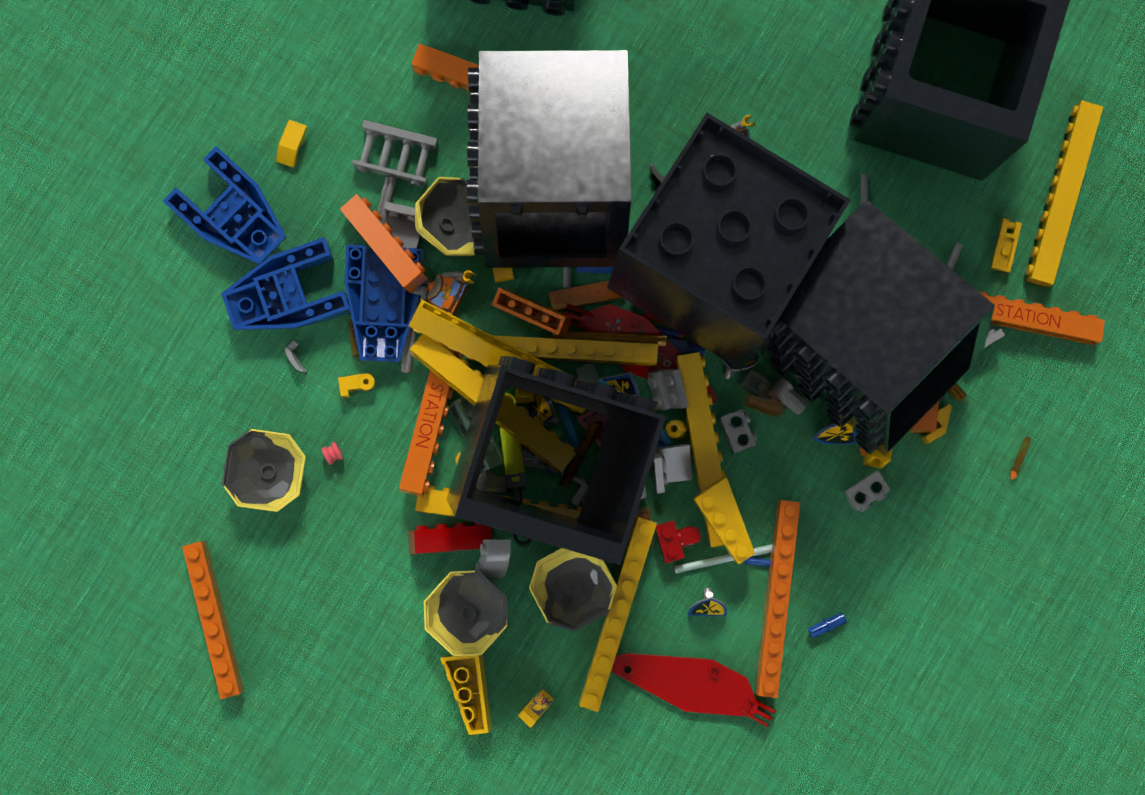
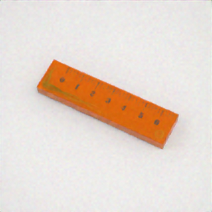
[549,281,622,311]

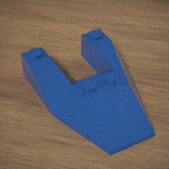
[163,146,286,264]
[221,237,351,330]

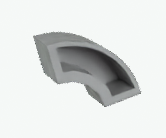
[476,540,511,579]

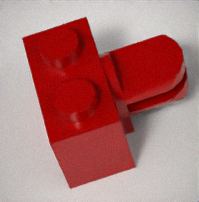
[655,520,701,563]

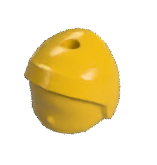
[665,420,687,440]

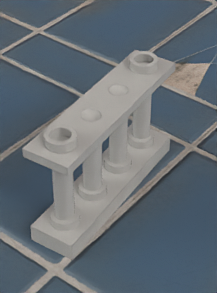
[352,120,439,187]

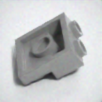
[647,369,688,410]

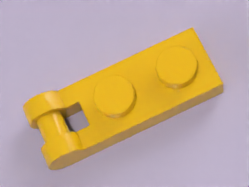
[990,218,1022,273]

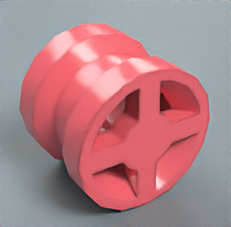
[321,442,344,465]

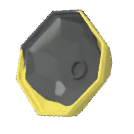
[415,177,475,256]
[222,429,306,512]
[529,548,617,631]
[424,570,509,656]

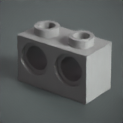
[719,409,757,454]
[842,471,890,512]

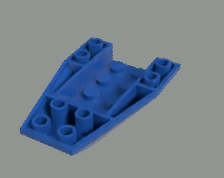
[345,244,424,362]

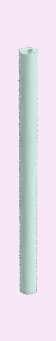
[674,544,772,574]

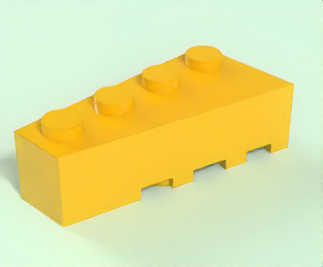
[692,477,755,564]
[440,654,492,735]

